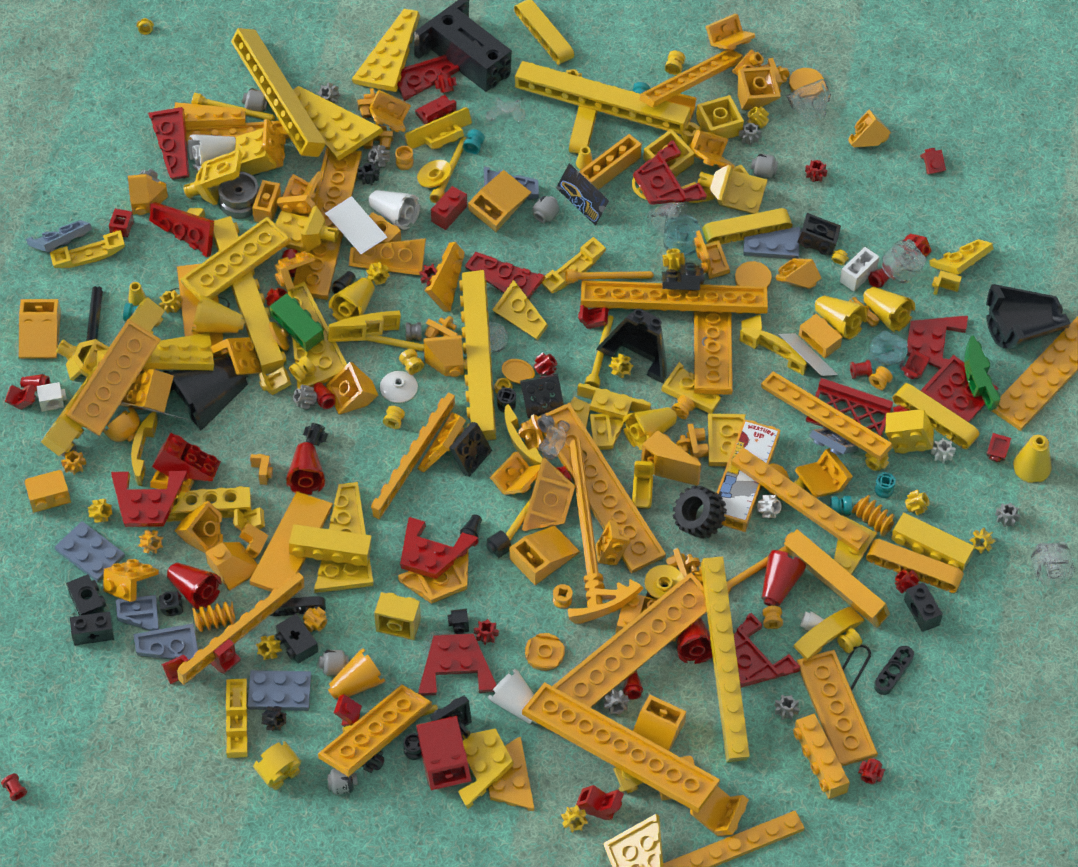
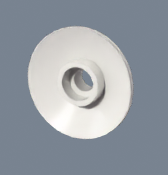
[380,371,418,403]

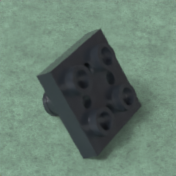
[520,373,564,418]
[449,422,492,477]
[430,695,472,740]

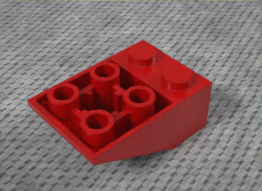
[152,433,221,481]
[416,716,471,791]

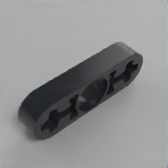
[270,596,326,617]
[874,646,914,695]

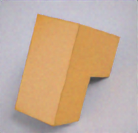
[239,523,269,559]

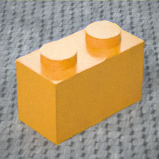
[799,314,842,359]

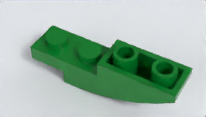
[964,335,1001,411]

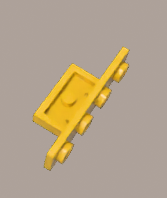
[404,107,472,149]
[577,383,651,419]

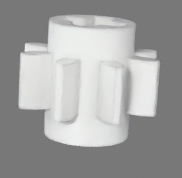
[931,438,956,463]
[757,495,782,518]

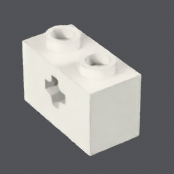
[840,247,879,292]

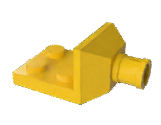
[183,149,243,205]
[697,165,768,214]
[275,206,339,253]
[56,339,108,381]

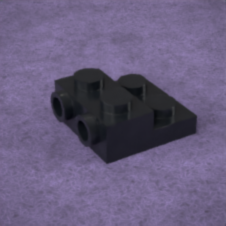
[797,213,841,255]
[661,263,704,290]

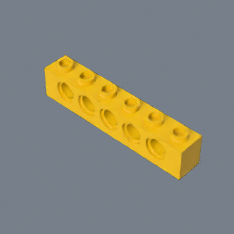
[166,486,252,522]

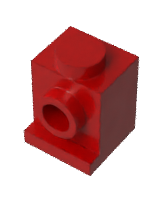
[109,208,134,237]

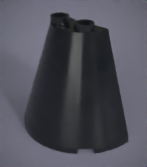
[986,284,1071,349]
[596,309,667,384]
[163,356,248,431]

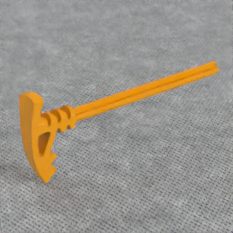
[568,440,643,624]

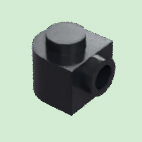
[486,530,511,558]
[159,591,183,616]
[447,608,469,634]

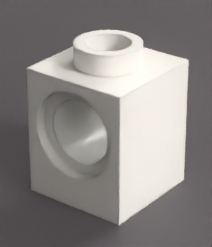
[37,382,67,412]

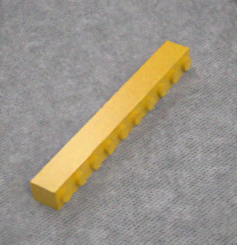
[231,28,326,157]
[515,61,690,135]
[213,216,287,375]
[459,270,497,440]
[41,297,165,456]
[701,556,750,762]

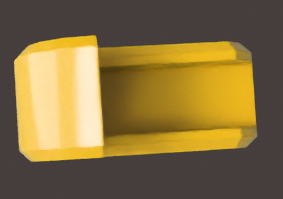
[632,461,654,509]

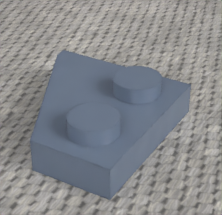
[116,595,159,631]

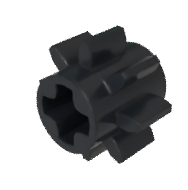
[358,163,380,185]
[303,423,328,446]
[261,706,287,731]
[361,751,385,773]

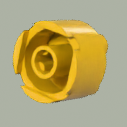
[253,741,301,790]

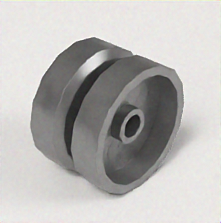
[218,172,259,219]

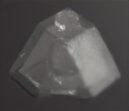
[786,79,831,127]
[647,202,688,237]

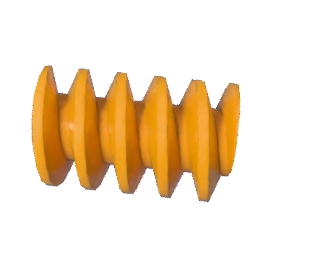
[852,495,895,536]
[192,601,236,632]

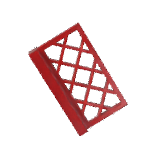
[806,378,893,436]

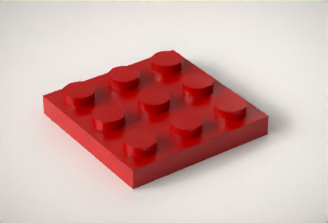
[920,355,999,422]

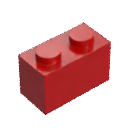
[431,186,467,230]

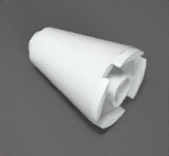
[188,134,236,170]
[369,190,420,230]
[488,669,537,724]

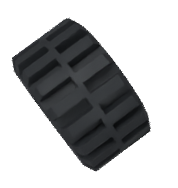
[673,485,727,538]

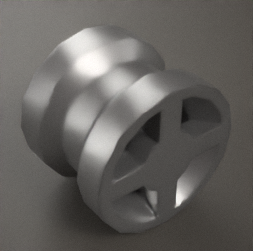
[406,322,421,341]

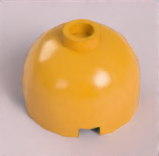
[103,406,141,442]

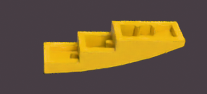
[327,310,401,342]
[226,678,248,758]

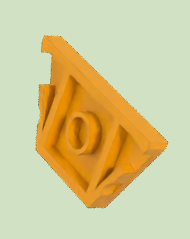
[417,412,466,473]
[521,458,575,531]
[398,550,469,604]
[488,737,534,811]

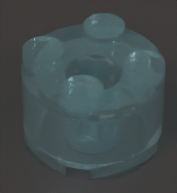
[663,214,701,258]
[868,331,908,374]

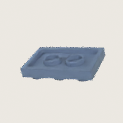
[809,427,859,455]
[55,521,125,583]
[248,670,311,711]

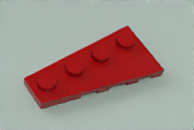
[397,55,459,101]
[148,107,189,180]
[465,252,546,299]

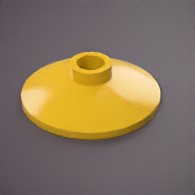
[417,160,452,188]
[645,565,684,599]

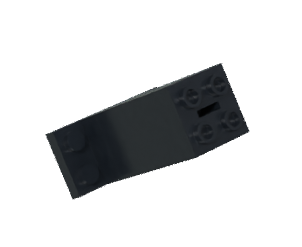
[414,0,512,92]

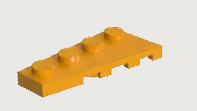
[174,102,246,127]
[349,238,426,275]
[425,242,465,312]

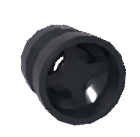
[497,387,516,413]
[403,733,422,760]

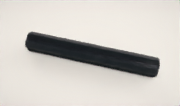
[86,286,103,341]

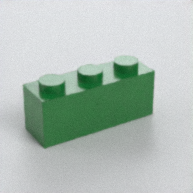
[269,294,324,352]

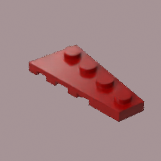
[149,202,214,257]

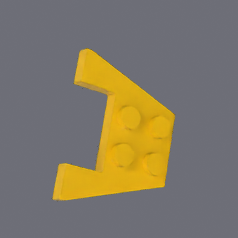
[458,728,514,809]

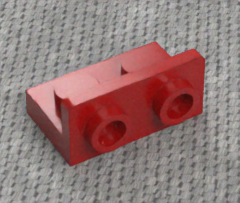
[415,94,457,124]

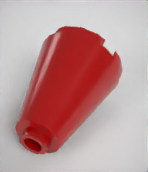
[286,442,325,495]
[761,550,806,606]
[167,562,222,610]
[677,618,713,664]

